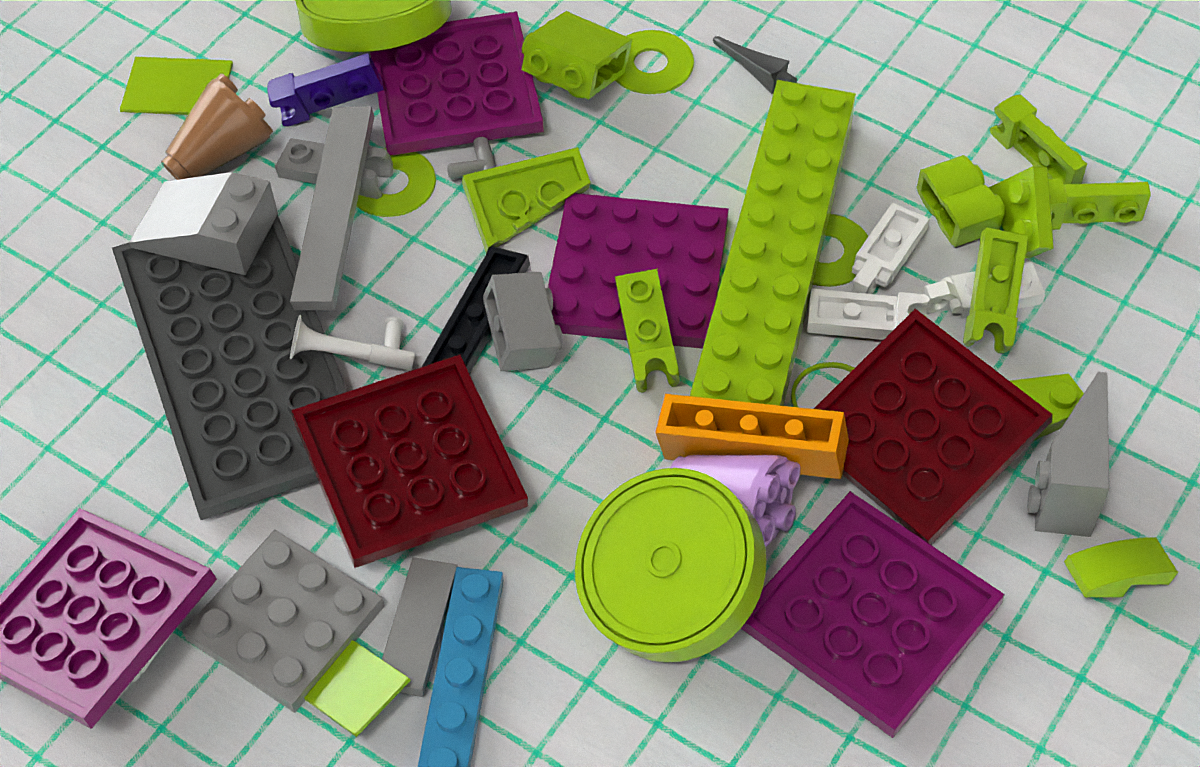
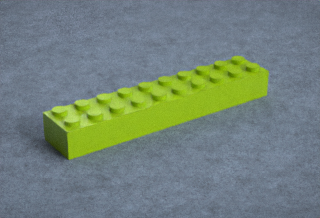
[690,80,856,406]

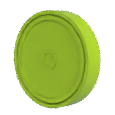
[295,0,452,52]
[575,468,767,662]

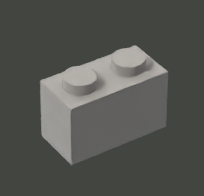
[483,272,563,371]

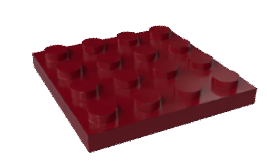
[814,309,1053,545]
[292,355,528,568]

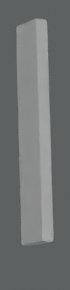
[290,107,375,310]

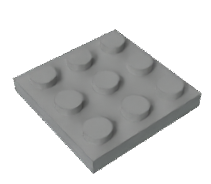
[182,529,385,713]

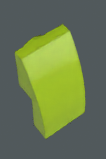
[1064,537,1178,598]

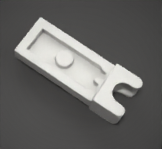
[807,288,929,340]

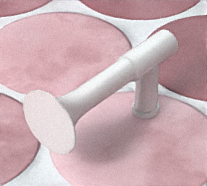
[290,315,414,371]

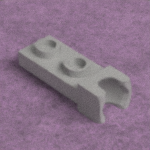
[275,138,393,199]

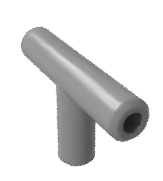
[447,137,496,179]

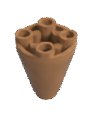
[161,73,273,180]

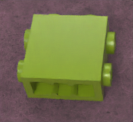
[521,11,632,100]

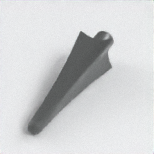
[713,36,797,94]

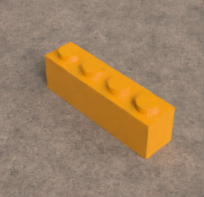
[655,394,849,479]

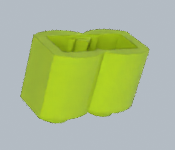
[916,155,1005,247]

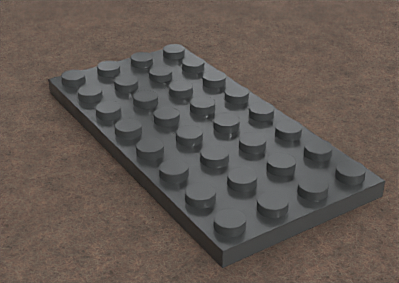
[112,214,348,520]

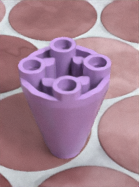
[670,455,800,546]

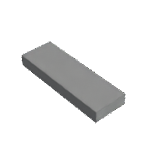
[382,557,458,697]

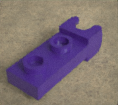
[267,53,384,127]

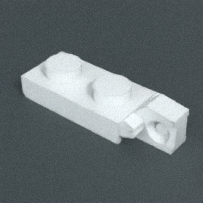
[851,202,930,294]
[924,262,1046,318]

